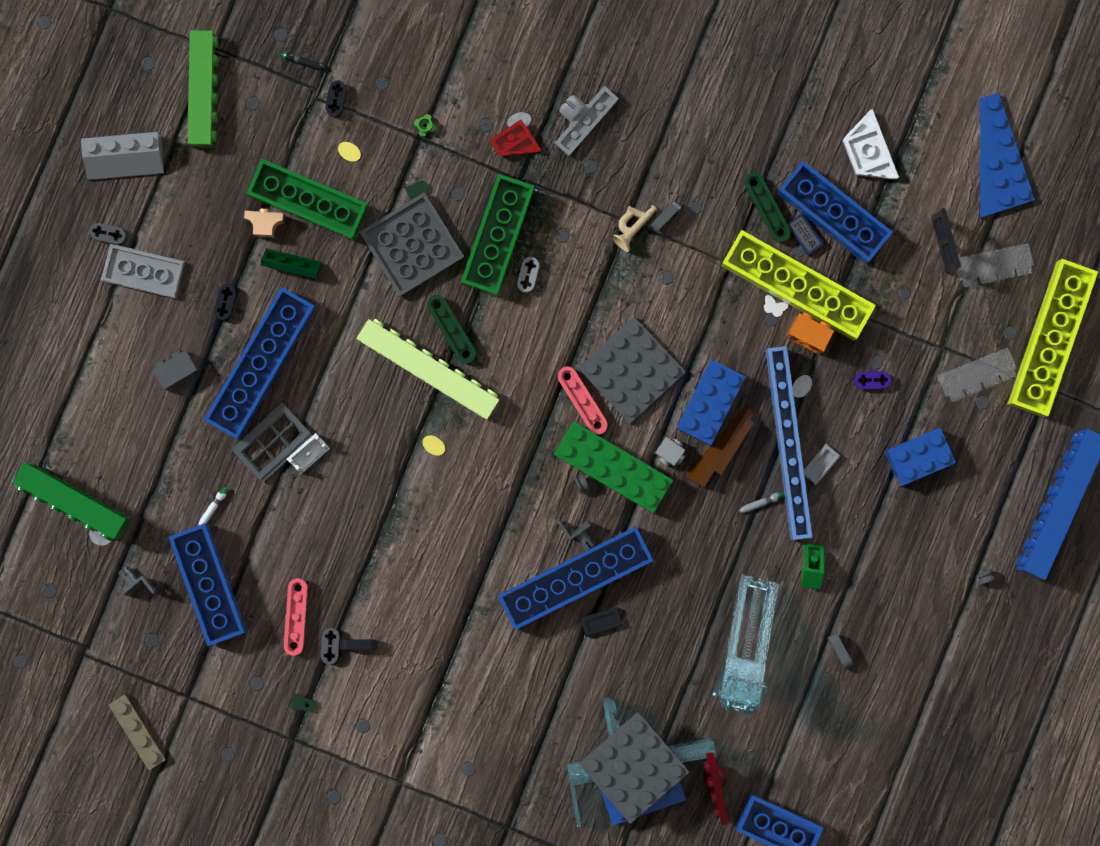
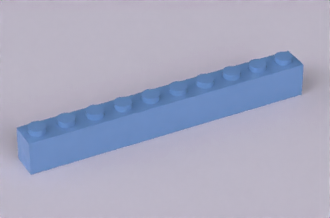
[765,346,812,540]

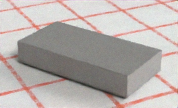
[803,444,840,485]

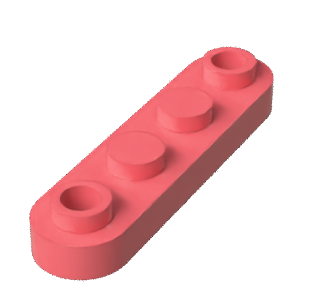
[558,367,607,435]
[284,578,308,656]

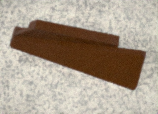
[685,406,759,488]

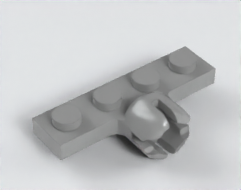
[554,86,619,156]

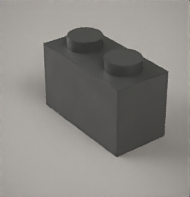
[152,350,200,391]

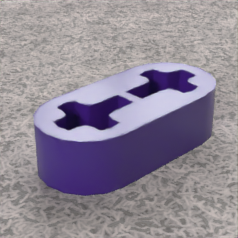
[854,371,891,390]

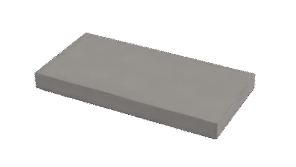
[101,244,185,299]

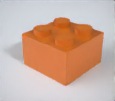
[785,313,834,355]

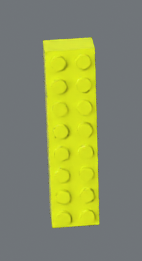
[721,230,876,341]
[1007,259,1098,418]

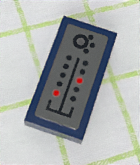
[787,214,824,256]

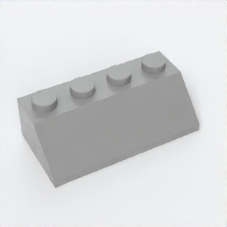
[81,132,164,180]

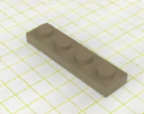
[109,694,167,770]

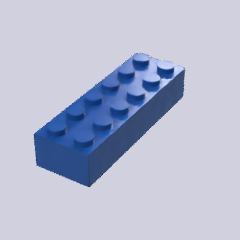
[776,161,893,265]
[168,523,247,646]

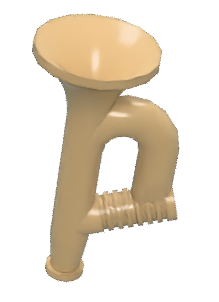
[612,205,657,252]

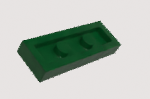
[260,248,321,279]

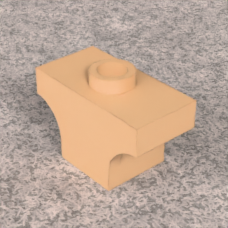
[244,209,285,238]

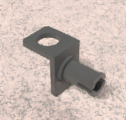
[555,519,595,551]
[118,566,160,597]

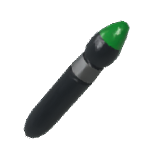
[281,52,326,70]

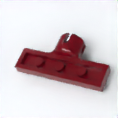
[702,752,729,825]

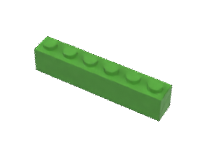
[188,30,219,148]

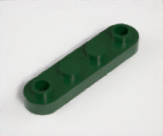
[744,172,790,243]
[427,295,476,364]

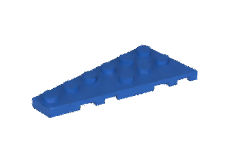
[979,92,1035,219]

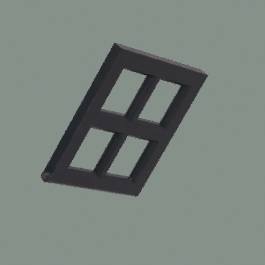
[931,208,961,274]

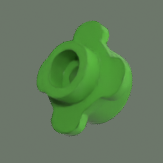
[414,114,436,137]

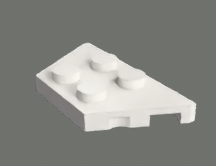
[842,109,899,179]

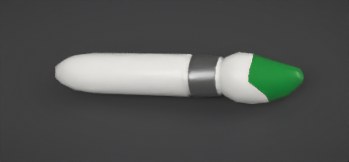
[199,487,227,525]

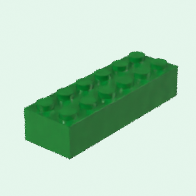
[246,159,369,241]
[461,174,535,297]
[554,421,673,514]
[12,462,132,541]

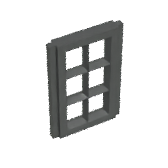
[231,403,313,483]

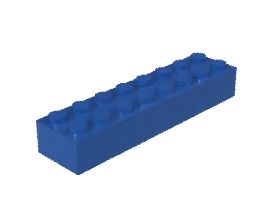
[204,287,317,440]
[1016,429,1100,580]
[497,526,653,630]

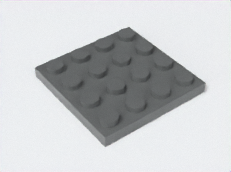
[360,192,465,297]
[578,316,686,424]
[579,712,689,824]

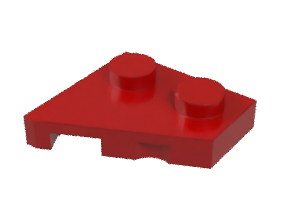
[489,119,541,156]

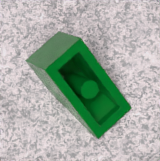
[801,544,824,589]

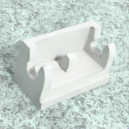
[287,433,330,474]

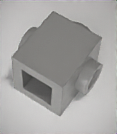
[654,437,685,467]

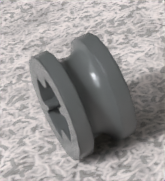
[574,474,589,493]
[976,569,995,585]

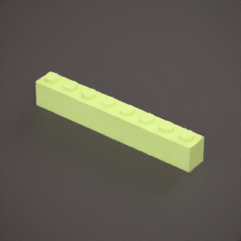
[356,319,499,420]

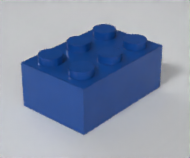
[884,428,956,486]

